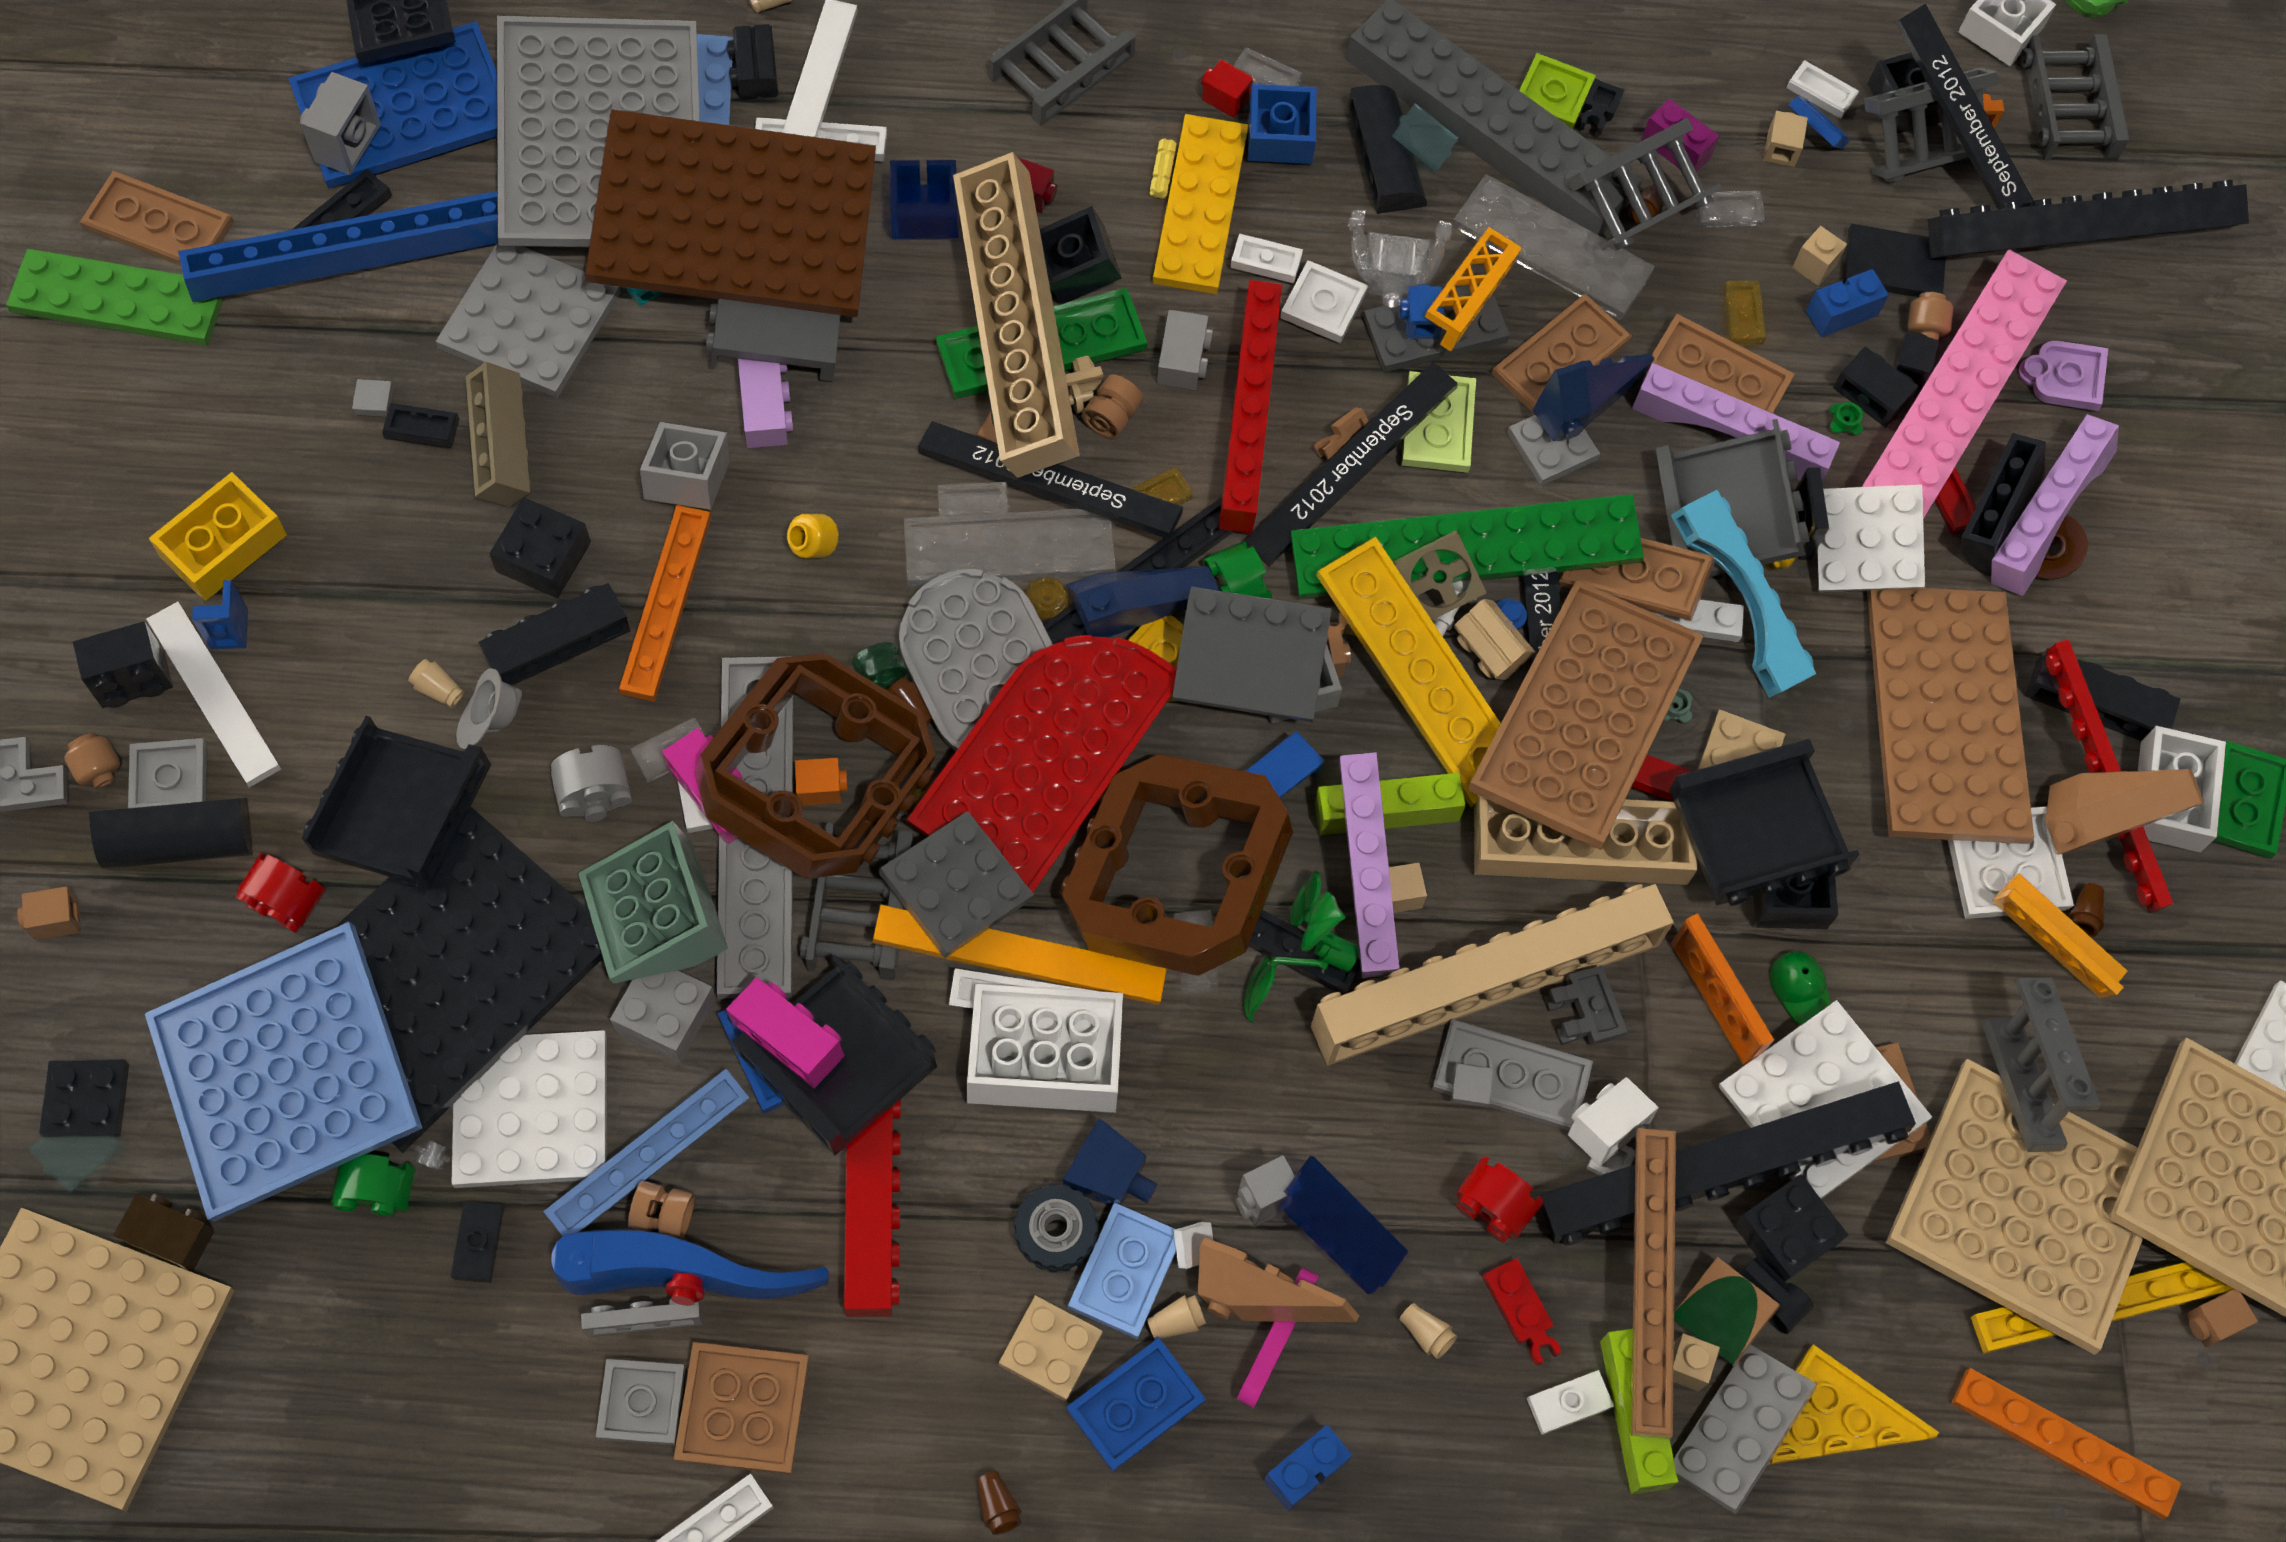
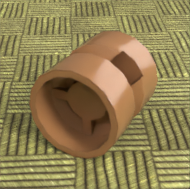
[1082,375,1143,439]
[628,1181,695,1239]

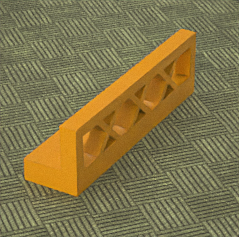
[1424,227,1522,351]
[1992,873,2128,999]

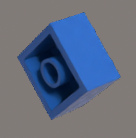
[1248,84,1317,164]

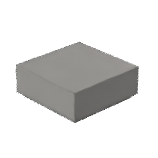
[352,379,394,417]
[1451,1063,1493,1108]

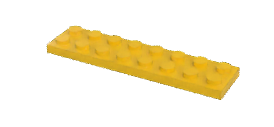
[1316,537,1501,807]

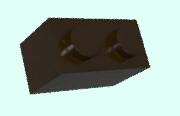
[113,1194,214,1272]

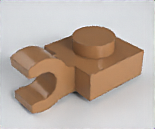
[1313,407,1369,460]
[1326,613,1351,677]

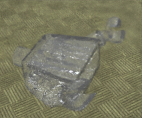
[1348,210,1452,307]

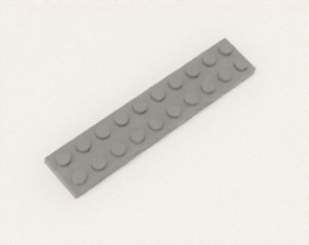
[717,656,794,999]

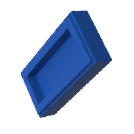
[1788,96,1850,149]

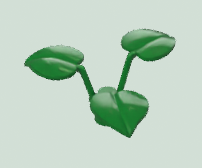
[1244,870,1359,1023]

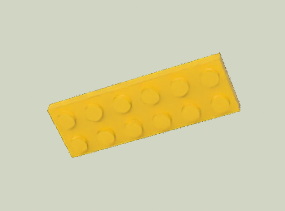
[1153,114,1249,295]

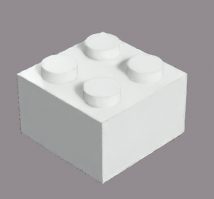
[1958,0,2056,66]

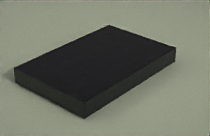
[1843,223,1946,297]

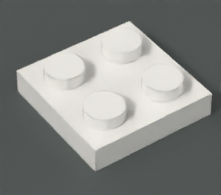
[1280,260,1368,344]

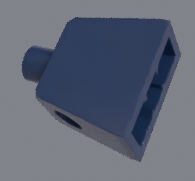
[1063,1118,1158,1207]

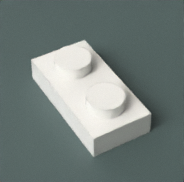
[1230,234,1303,283]

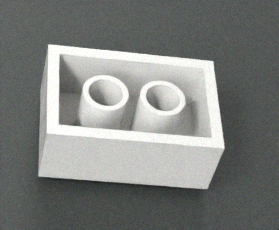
[2138,726,2226,852]

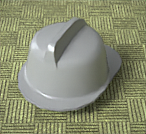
[456,668,522,749]

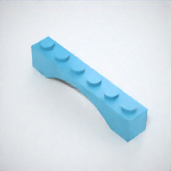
[1671,490,1816,698]

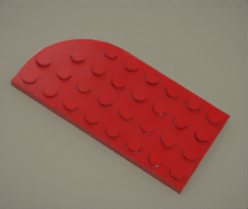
[906,635,1177,893]

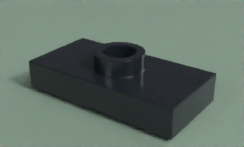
[382,403,460,449]
[451,1201,504,1283]

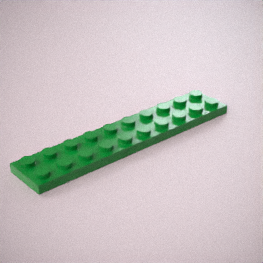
[1291,494,1644,599]

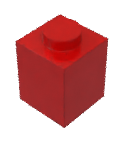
[1201,59,1254,118]

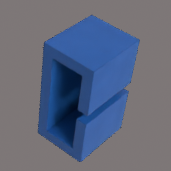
[1806,269,1889,338]
[1264,1424,1352,1512]

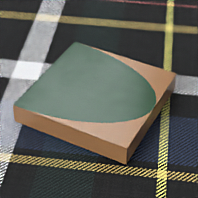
[1674,1257,1780,1366]

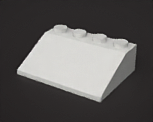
[967,984,1123,1113]

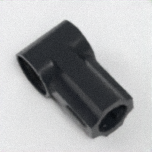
[1740,1255,1814,1334]

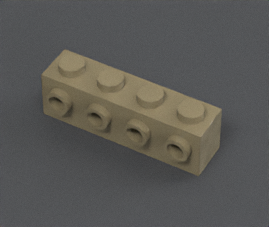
[466,362,530,507]

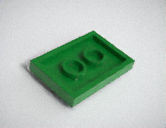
[2213,740,2286,859]

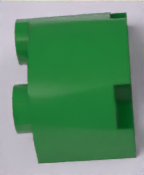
[1203,541,1272,599]
[331,1154,416,1216]

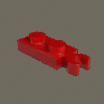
[1482,1258,1561,1366]

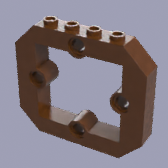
[695,653,935,879]
[1061,754,1293,976]

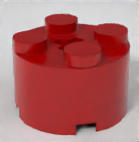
[235,852,326,934]
[1455,1156,1544,1243]

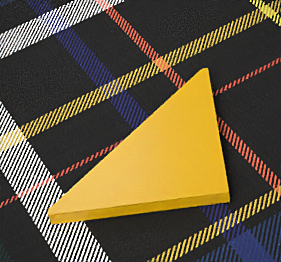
[1768,1344,1939,1465]

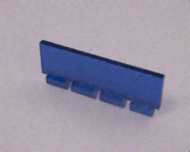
[1280,1156,1409,1294]

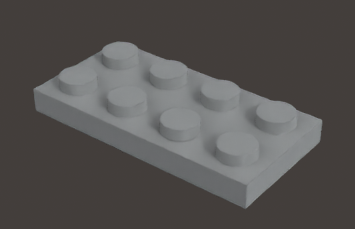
[1674,1345,1816,1515]

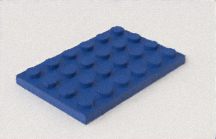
[288,21,498,189]

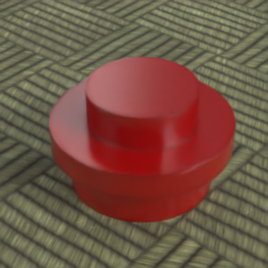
[665,1273,705,1306]

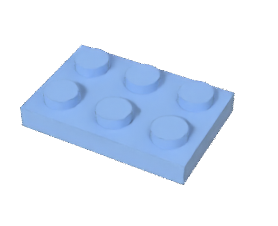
[1068,1202,1176,1340]

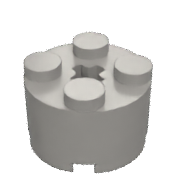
[551,745,632,822]

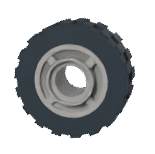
[1014,1184,1099,1273]

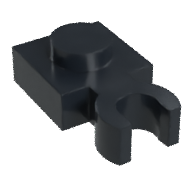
[1579,79,1624,136]

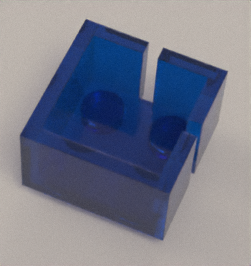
[890,160,958,239]

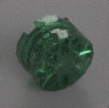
[852,642,907,689]

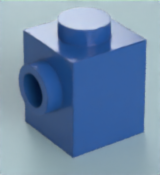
[1399,284,1444,339]

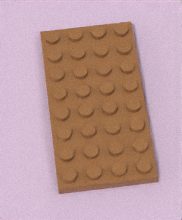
[1468,580,1704,850]
[1867,588,2034,844]

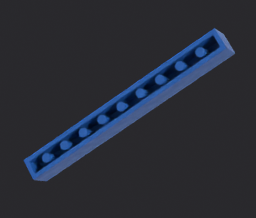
[178,191,498,302]

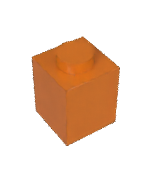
[795,758,848,806]

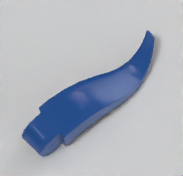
[551,1229,829,1299]

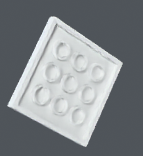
[1719,1000,1932,1199]
[452,1030,607,1188]

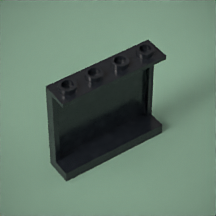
[302,716,491,888]
[1669,738,1860,906]
[732,955,937,1156]

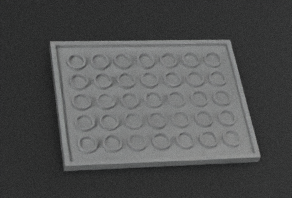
[497,16,700,247]

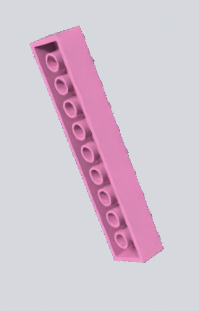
[1862,249,2067,519]

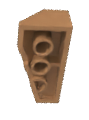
[2046,769,2205,855]
[1198,1237,1359,1322]

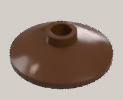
[2036,515,2088,580]

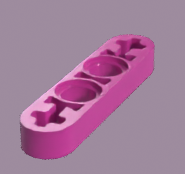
[1237,1267,1319,1408]

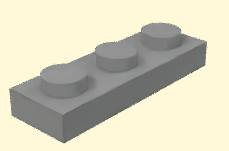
[581,1299,703,1337]

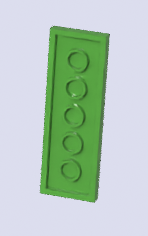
[6,249,225,346]

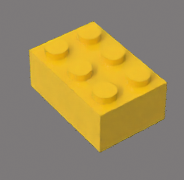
[149,472,287,602]

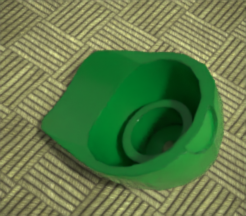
[1769,951,1831,1026]

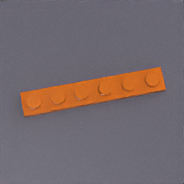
[619,505,711,702]
[1951,1368,2182,1519]

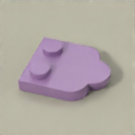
[2018,341,2108,411]

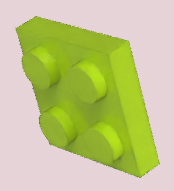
[1519,53,1596,129]

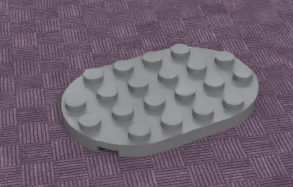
[899,569,1053,751]

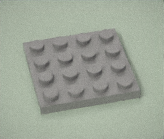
[435,242,621,398]

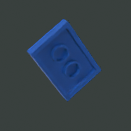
[1066,1338,1206,1473]

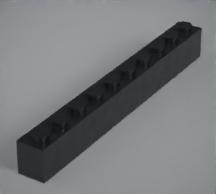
[1927,180,2249,259]
[1540,1081,1916,1246]

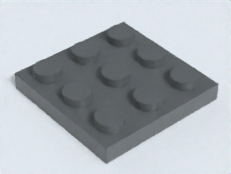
[879,811,1034,958]

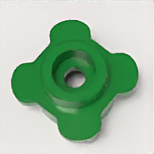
[1830,402,1863,436]

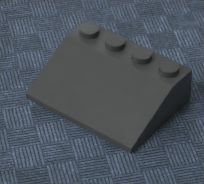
[1172,587,1331,722]

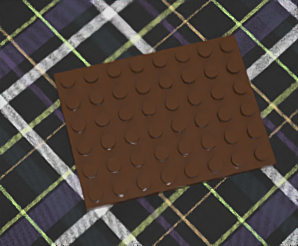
[585,109,876,317]

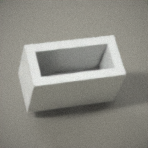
[1568,1077,1659,1166]

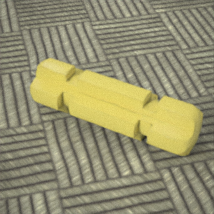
[1150,138,1176,199]

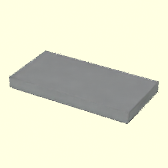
[1432,1019,1593,1131]

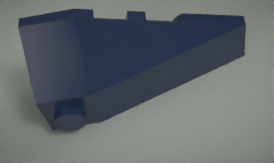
[1532,354,1654,441]
[1066,566,1219,638]

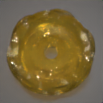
[1025,577,1069,618]

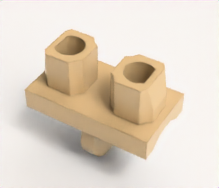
[1065,356,1103,414]

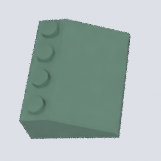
[578,821,728,983]

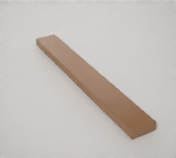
[1631,1128,1676,1439]

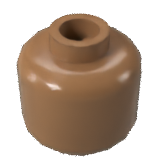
[1908,292,1953,340]
[64,733,121,789]

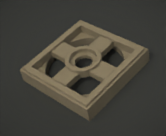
[1393,530,1487,620]

